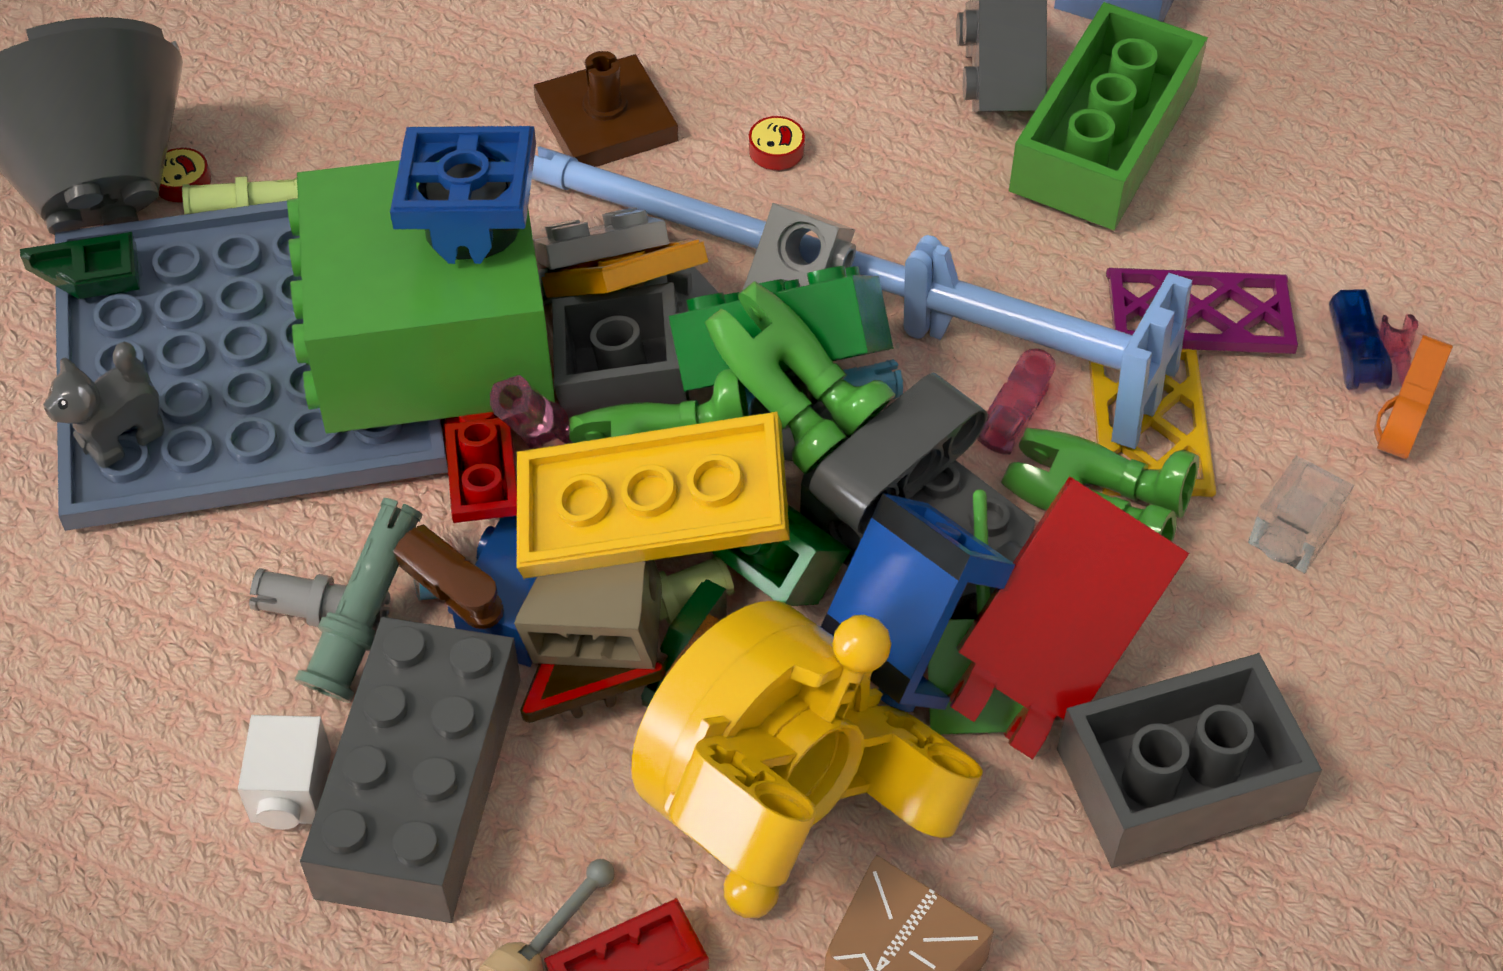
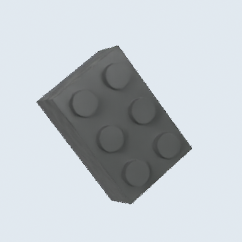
[1057,653,1322,868]

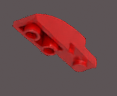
[444,410,517,523]

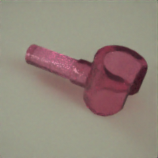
[1376,314,1419,387]

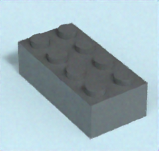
[300,617,521,923]

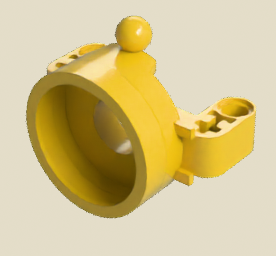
[631,601,983,918]

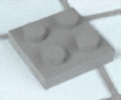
[533,208,669,269]

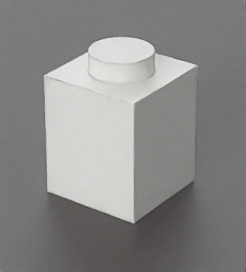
[238,715,331,830]

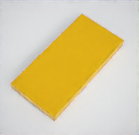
[517,412,790,579]

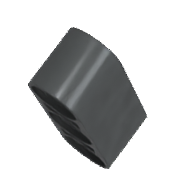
[809,373,988,534]

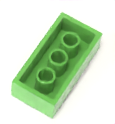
[1009,2,1208,231]

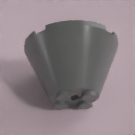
[0,17,183,235]

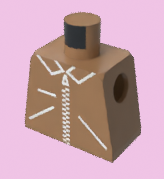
[824,855,994,971]

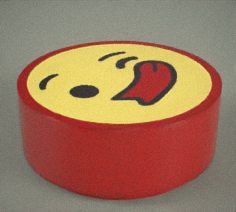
[749,116,805,170]
[159,147,211,203]

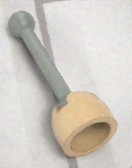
[478,859,615,971]

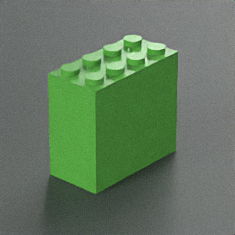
[287,160,555,434]

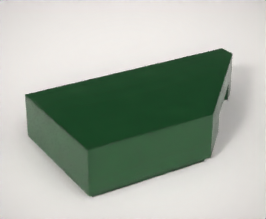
[20,232,140,299]
[641,579,727,707]

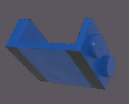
[820,493,1015,712]

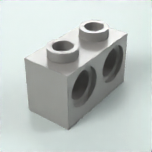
[743,203,856,290]

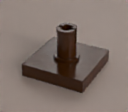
[534,51,679,167]

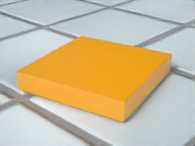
[541,239,708,297]

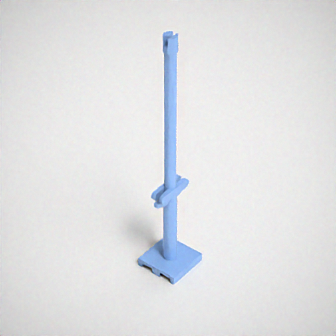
[532,147,1192,449]

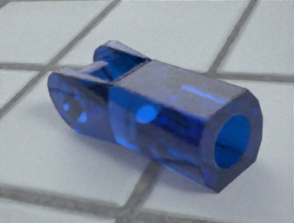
[1329,289,1392,390]

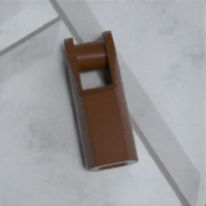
[393,524,504,629]

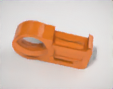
[1374,335,1453,460]

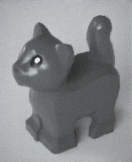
[43,342,165,468]

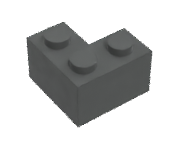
[956,0,1047,112]

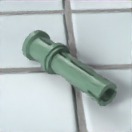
[294,498,423,703]

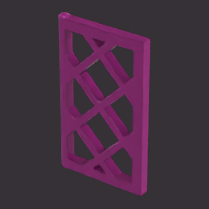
[1106,268,1298,354]

